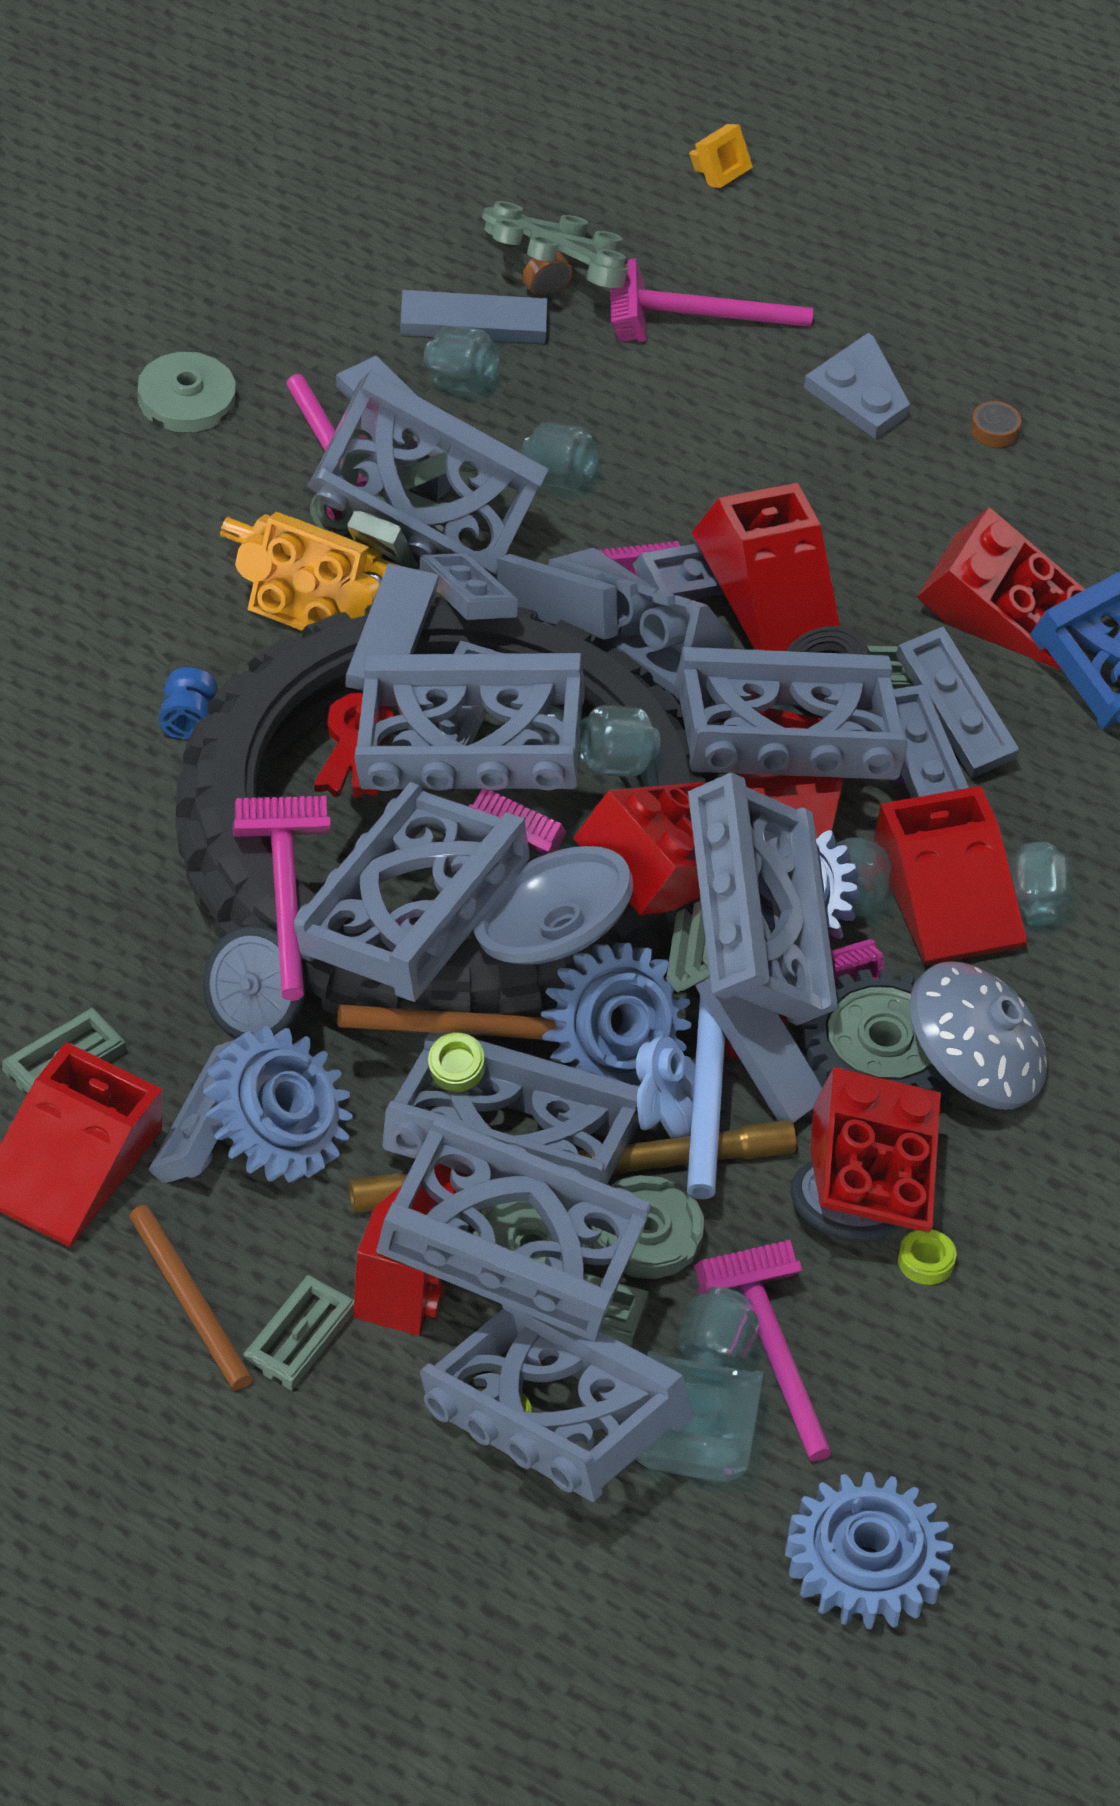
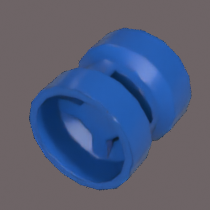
[159,667,218,739]

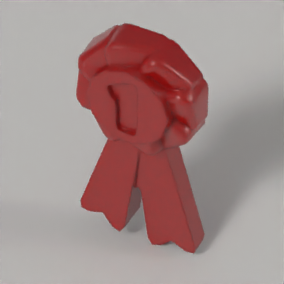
[314,693,394,798]

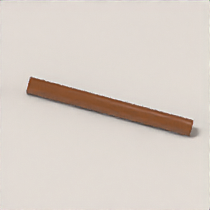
[337,1005,556,1039]
[129,1205,253,1391]

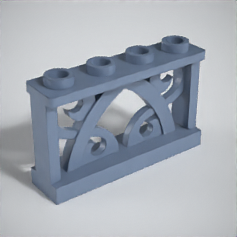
[307,371,549,577]
[674,647,908,780]
[354,653,585,791]
[688,772,837,1025]
[294,782,530,1002]
[382,1033,639,1185]
[376,1116,651,1342]
[419,1304,693,1502]

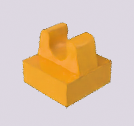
[689,124,753,188]

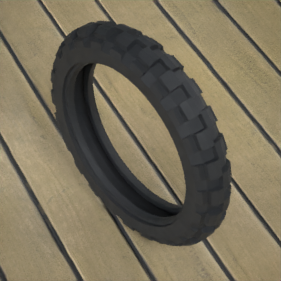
[176,597,717,1037]

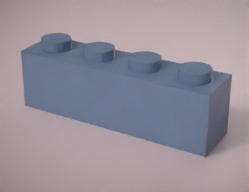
[548,547,734,696]

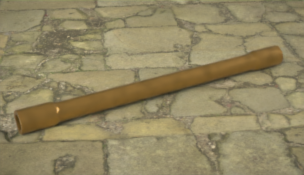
[349,1120,796,1213]

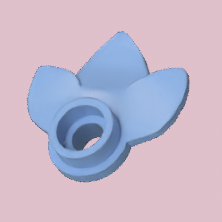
[636,1036,695,1138]

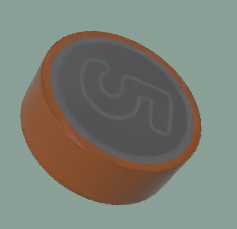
[522,251,573,298]
[971,401,1021,448]

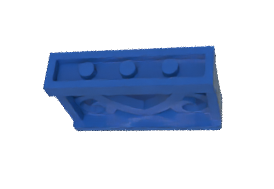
[1030,571,1120,730]

